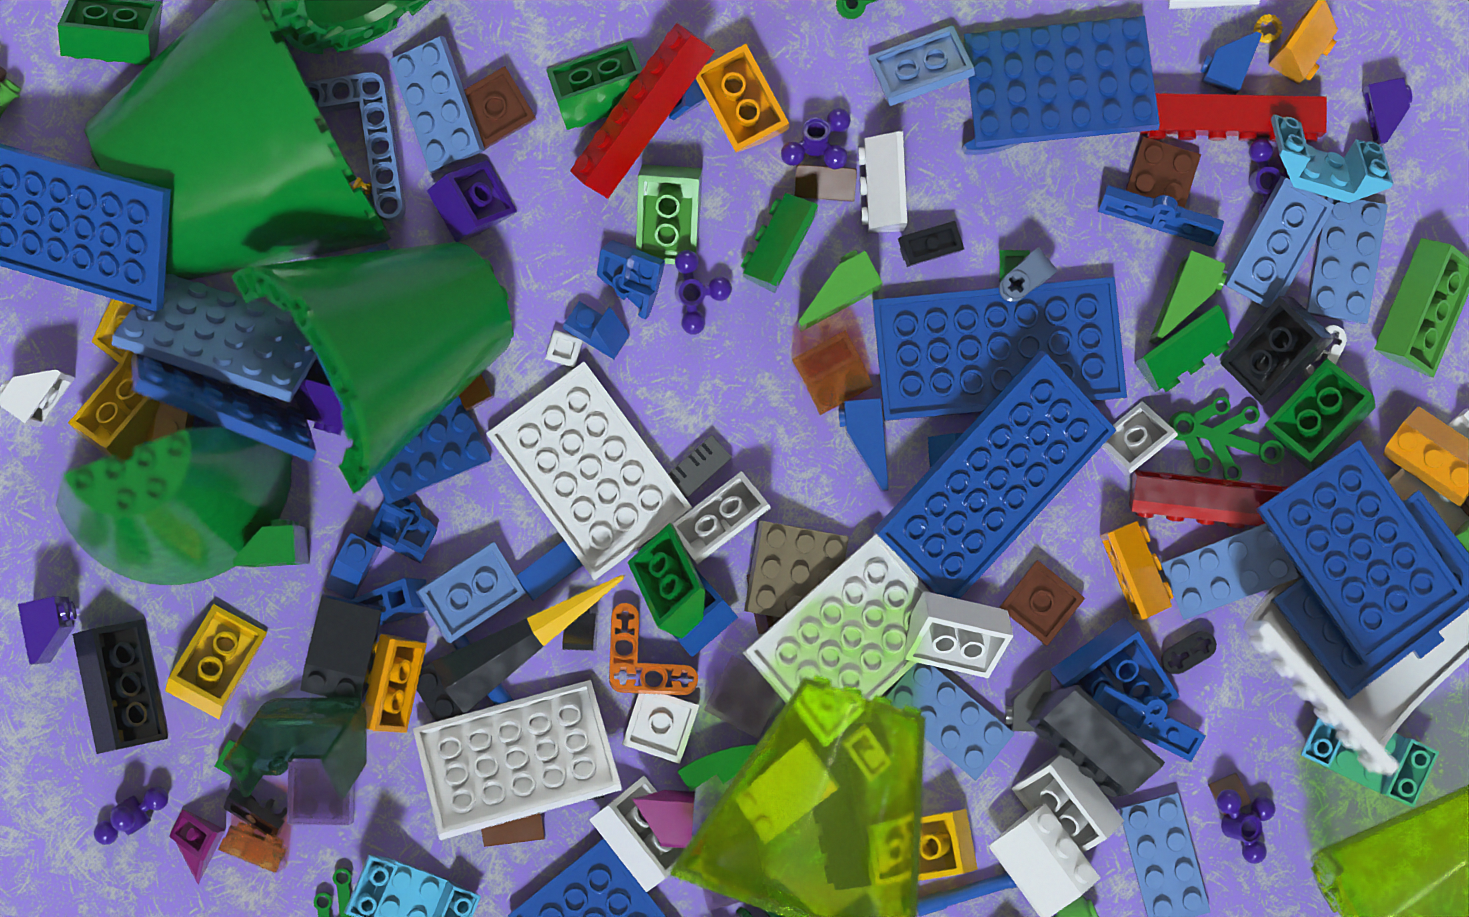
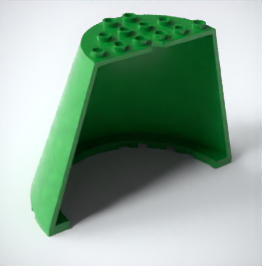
[84,0,392,280]

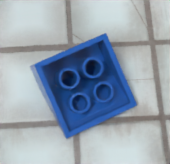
[1050,617,1180,705]

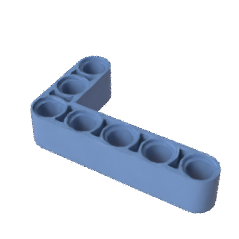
[306,72,406,223]

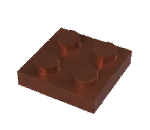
[464,66,536,149]
[1126,136,1201,208]
[998,560,1085,646]

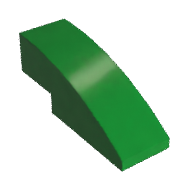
[677,743,774,791]

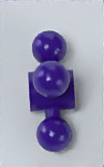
[781,108,851,169]
[1249,139,1290,215]
[675,250,732,335]
[94,786,169,845]
[1217,789,1276,864]

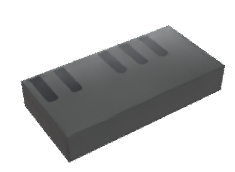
[668,435,732,498]

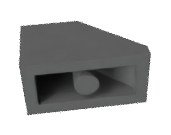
[1005,670,1052,732]

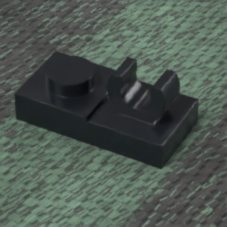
[898,221,964,267]
[224,788,288,841]

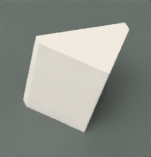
[1101,401,1178,476]

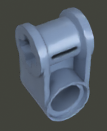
[999,247,1058,302]

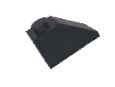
[562,607,598,651]

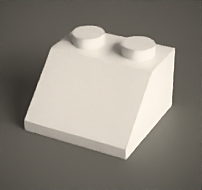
[0,370,75,427]

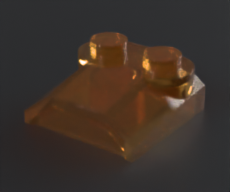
[218,822,288,873]

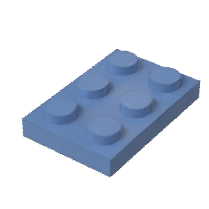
[868,25,975,106]
[416,542,526,643]

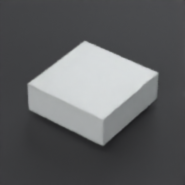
[545,330,583,368]

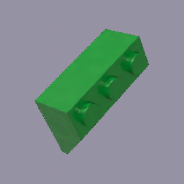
[57,0,162,65]
[546,40,643,130]
[740,193,819,293]
[1134,304,1234,392]
[1265,358,1376,471]
[233,519,310,568]
[627,523,705,639]

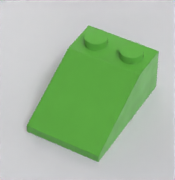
[636,164,702,264]
[797,250,883,332]
[1148,250,1227,344]

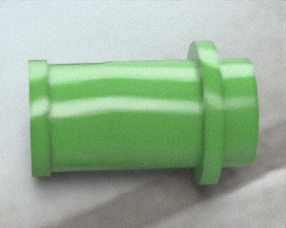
[0,78,21,118]

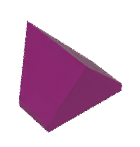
[633,790,695,848]
[169,809,225,884]

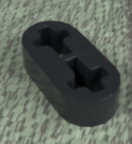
[1161,631,1217,674]

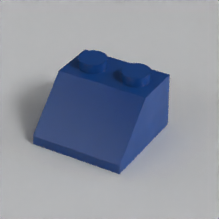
[646,567,738,657]

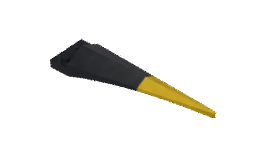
[416,575,625,722]

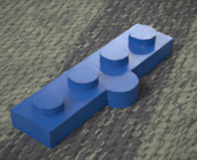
[1098,185,1224,247]
[1093,682,1206,762]

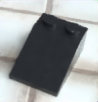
[1220,296,1335,405]
[300,594,383,705]

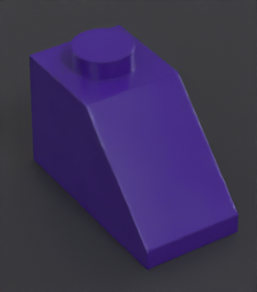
[1362,77,1412,146]

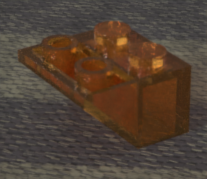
[791,330,873,415]

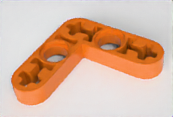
[609,603,698,695]

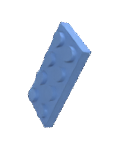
[390,36,485,172]
[1224,176,1335,309]
[1306,197,1388,324]
[1161,523,1300,620]
[881,662,1015,781]
[1118,792,1211,917]

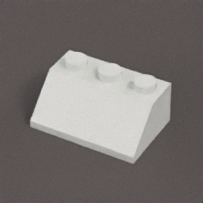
[858,131,907,233]
[673,471,771,564]
[904,591,1013,678]
[1011,753,1124,853]
[589,776,701,892]
[988,803,1100,917]

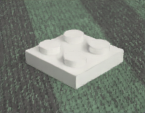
[622,694,699,764]

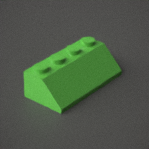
[1374,238,1469,378]

